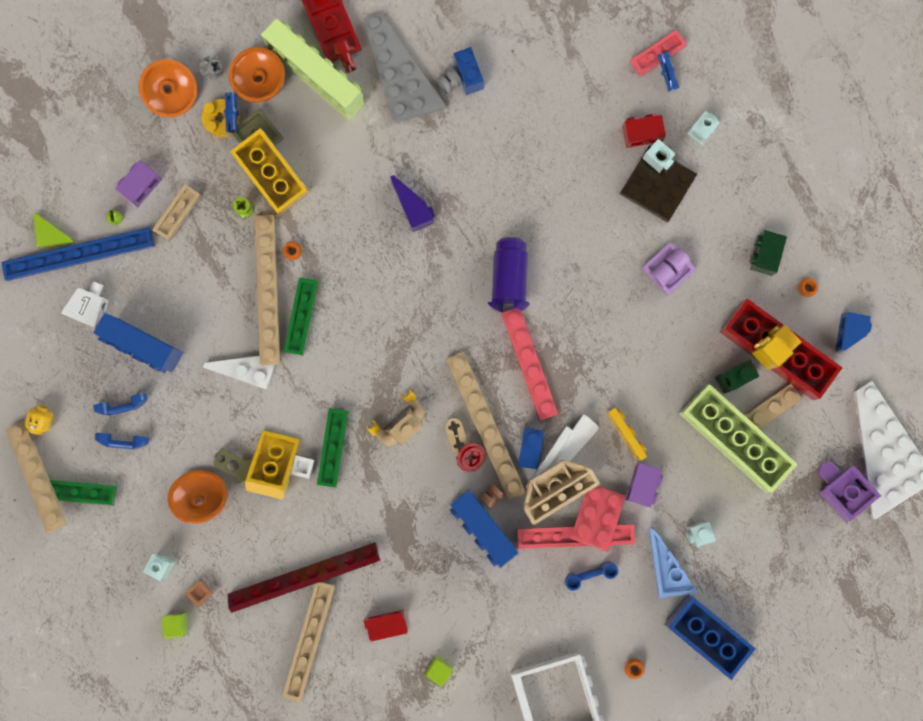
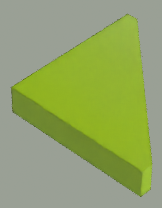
[33,213,74,248]

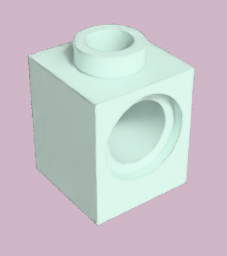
[643,139,675,173]
[143,553,176,581]

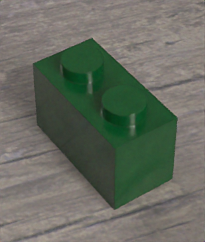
[749,230,787,276]

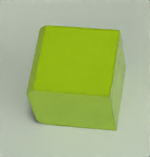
[162,612,188,639]
[424,655,453,688]

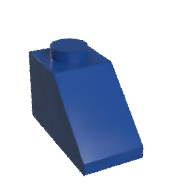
[835,312,872,352]
[518,428,544,469]

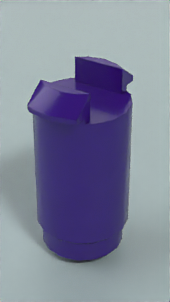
[488,237,530,312]

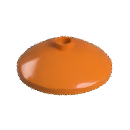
[228,47,285,103]
[139,59,197,117]
[167,470,228,524]

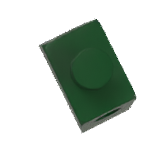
[715,359,760,394]

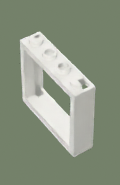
[511,651,604,721]

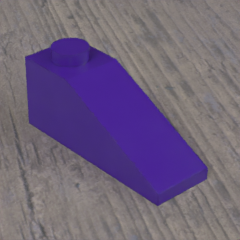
[390,175,435,232]

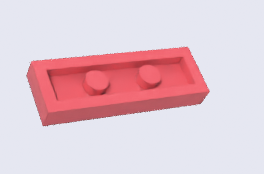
[630,30,687,77]

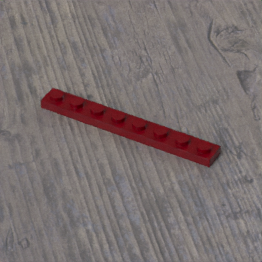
[228,542,381,613]

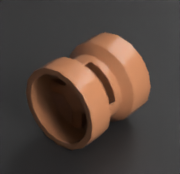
[478,483,506,510]

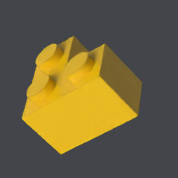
[752,325,801,370]

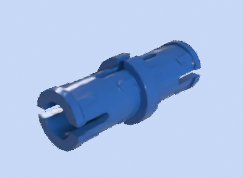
[657,51,679,92]
[224,92,239,133]

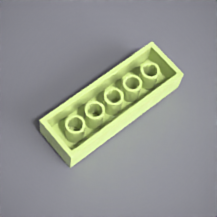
[261,18,365,121]
[679,384,798,493]

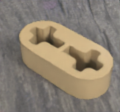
[445,418,468,454]

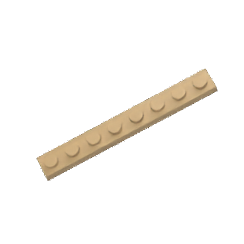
[255,215,280,366]
[446,352,526,500]

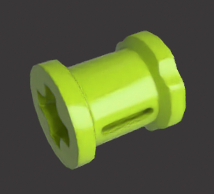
[233,197,253,218]

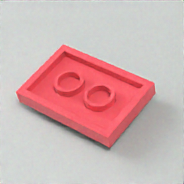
[570,486,626,552]

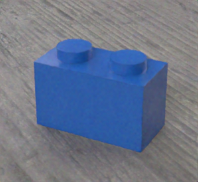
[453,47,484,95]

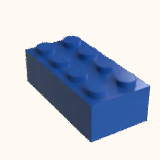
[93,312,183,373]
[450,489,519,568]
[664,594,756,680]

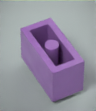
[115,161,162,207]
[625,463,663,508]

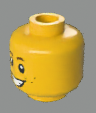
[24,405,54,435]

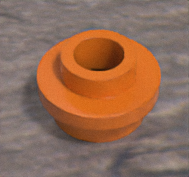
[283,241,302,261]
[798,278,818,297]
[624,658,644,679]

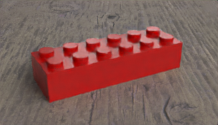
[720,298,843,400]

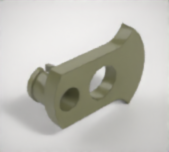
[214,448,252,484]

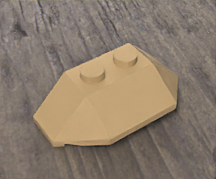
[523,459,600,525]

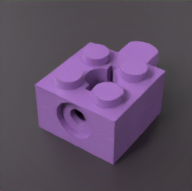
[817,461,881,523]

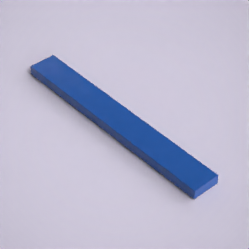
[1,227,155,281]

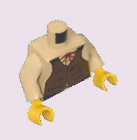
[366,389,425,447]

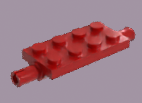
[302,0,362,73]

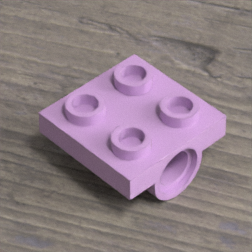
[641,242,696,296]

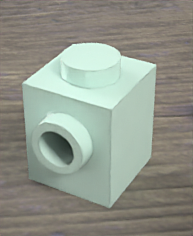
[687,111,720,145]
[686,521,716,547]

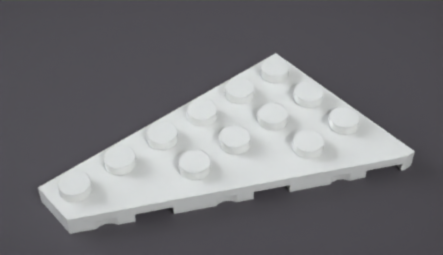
[853,381,923,520]

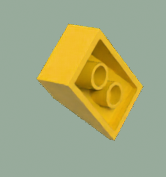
[245,430,300,500]

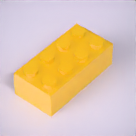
[230,128,310,215]

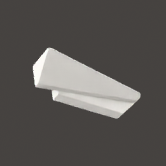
[524,414,599,490]

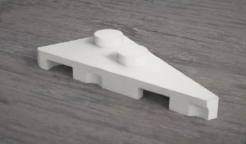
[203,356,276,390]

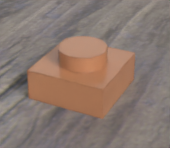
[185,579,214,608]

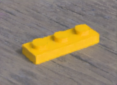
[606,408,647,461]

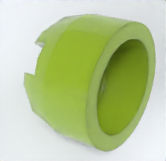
[106,209,123,225]

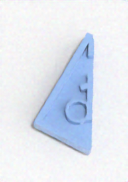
[649,528,697,598]

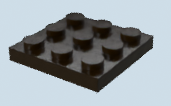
[620,146,697,223]

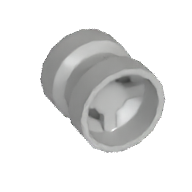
[436,68,462,95]

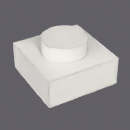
[290,455,315,479]

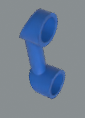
[93,393,147,416]
[94,433,149,450]
[565,561,618,591]

